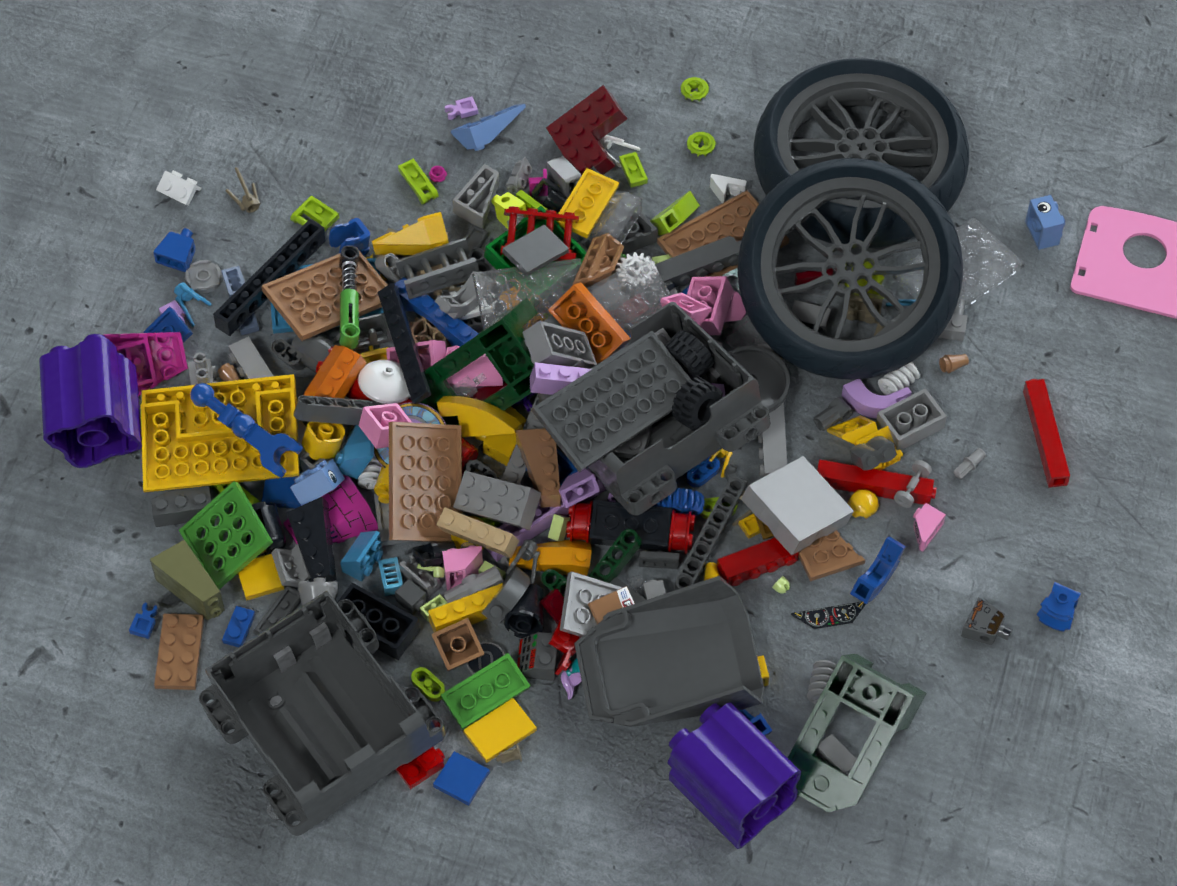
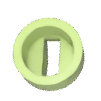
[772,576,790,594]

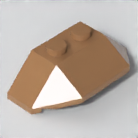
[573,233,624,289]

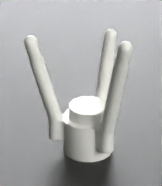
[599,135,640,168]

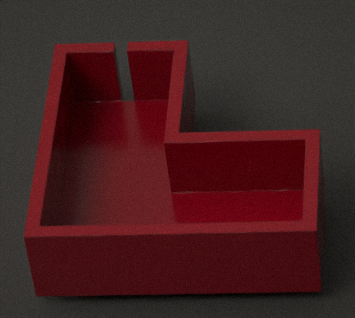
[546,85,628,175]

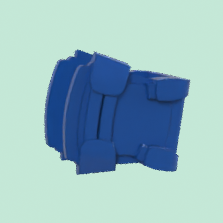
[329,218,370,255]
[1037,582,1081,632]

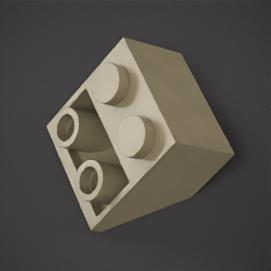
[842,293,883,324]

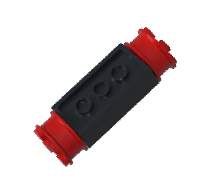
[566,500,695,554]

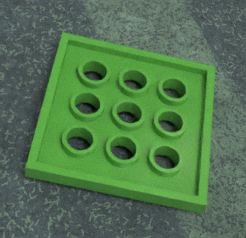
[179,481,273,589]

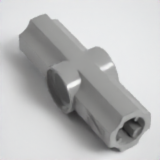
[443,565,504,603]

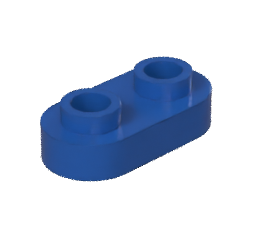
[686,456,720,487]

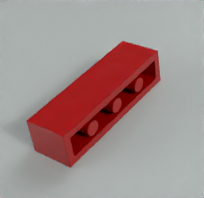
[717,537,799,586]

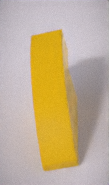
[437,396,522,437]

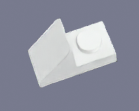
[710,174,747,203]

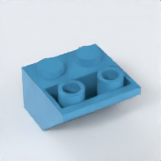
[340,531,383,582]

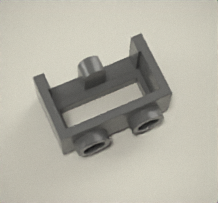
[349,313,392,349]

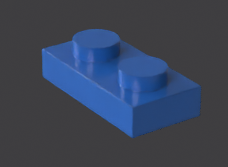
[222,606,256,648]

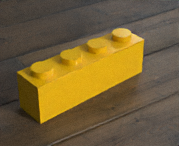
[428,583,503,633]

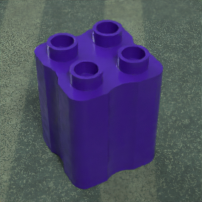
[39,334,142,468]
[667,702,801,849]

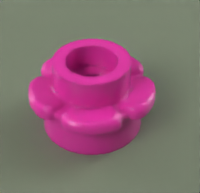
[429,166,447,182]

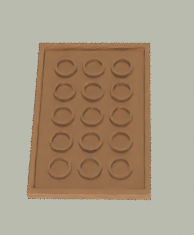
[657,190,789,282]
[262,247,388,341]
[389,421,462,542]

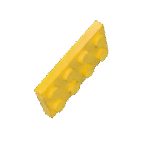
[557,168,620,238]

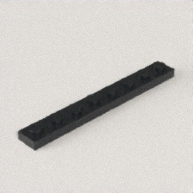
[377,282,432,404]

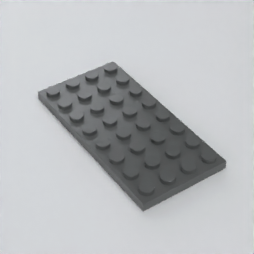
[531,331,691,473]

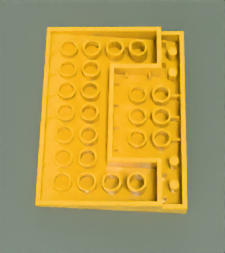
[141,374,299,493]

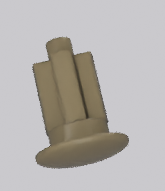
[496,744,522,764]

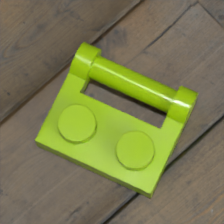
[290,195,339,231]

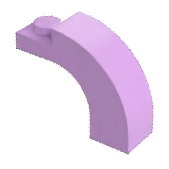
[842,379,912,419]

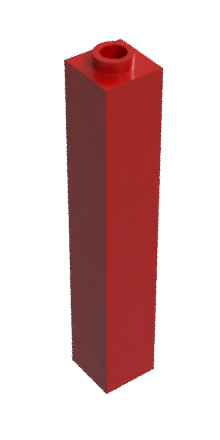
[1023,379,1070,488]
[817,459,937,505]

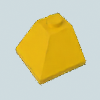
[827,415,878,446]

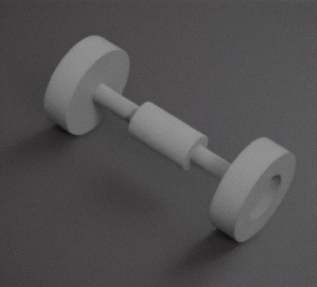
[894,460,932,508]

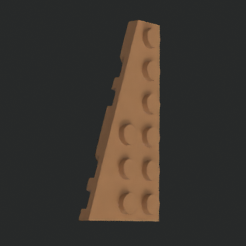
[798,530,865,581]

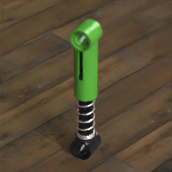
[339,245,360,350]

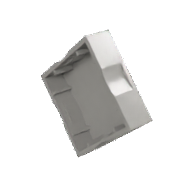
[741,456,854,555]

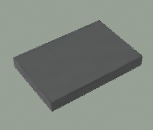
[502,225,569,276]

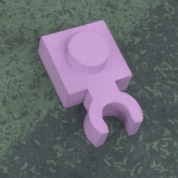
[445,97,478,120]

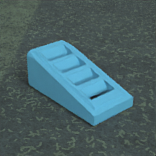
[378,557,403,596]

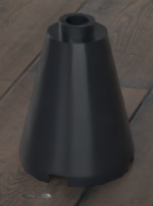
[504,584,544,638]

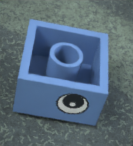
[1025,195,1065,250]
[290,459,345,506]

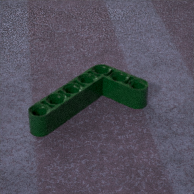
[541,529,642,597]

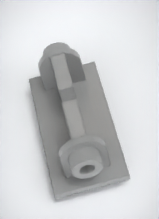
[505,157,533,192]

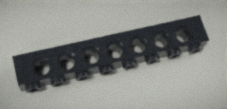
[213,219,326,336]

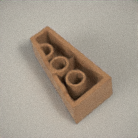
[516,428,561,508]

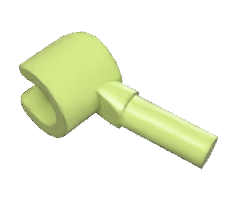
[417,564,444,578]

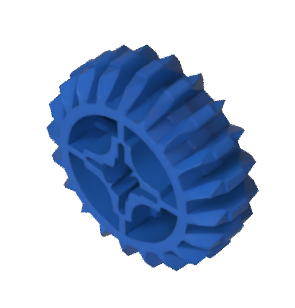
[654,488,704,516]

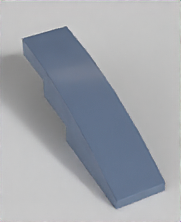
[221,266,259,336]

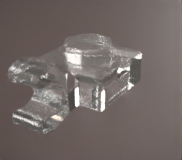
[452,372,487,398]

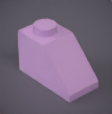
[559,469,600,508]

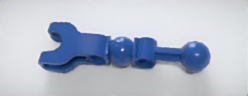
[190,383,304,478]

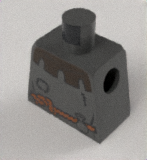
[961,597,1012,645]

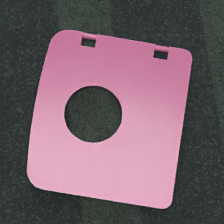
[1070,206,1177,319]

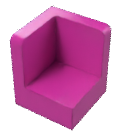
[529,169,548,196]

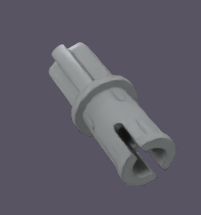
[953,448,986,479]

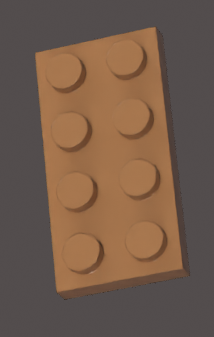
[154,614,204,690]

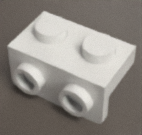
[156,170,201,206]

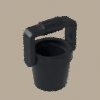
[531,178,568,214]
[413,540,456,567]

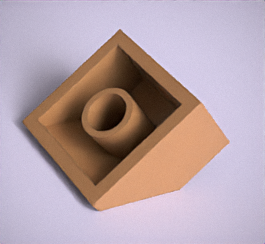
[431,618,485,671]

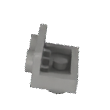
[271,544,311,587]

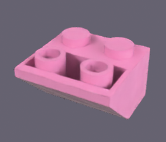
[442,546,483,591]

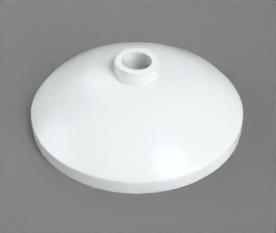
[358,360,410,404]

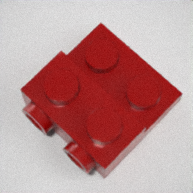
[395,747,445,790]

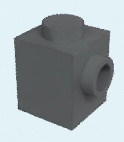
[395,579,427,615]

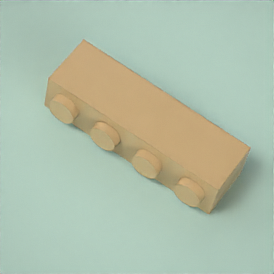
[436,507,519,558]

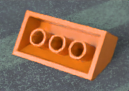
[548,282,631,364]
[303,345,366,399]

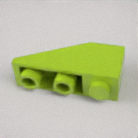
[650,191,700,236]

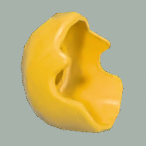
[847,490,879,519]

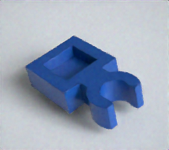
[129,602,158,639]

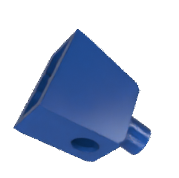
[153,228,195,272]

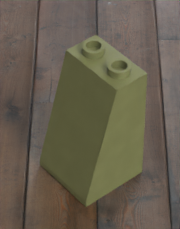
[150,540,225,620]

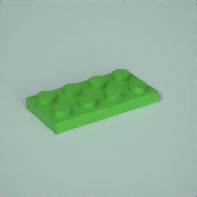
[440,653,530,730]

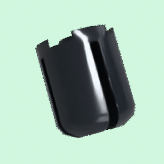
[240,502,286,557]

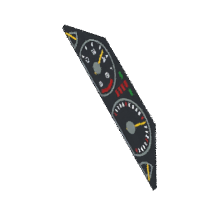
[791,602,866,629]

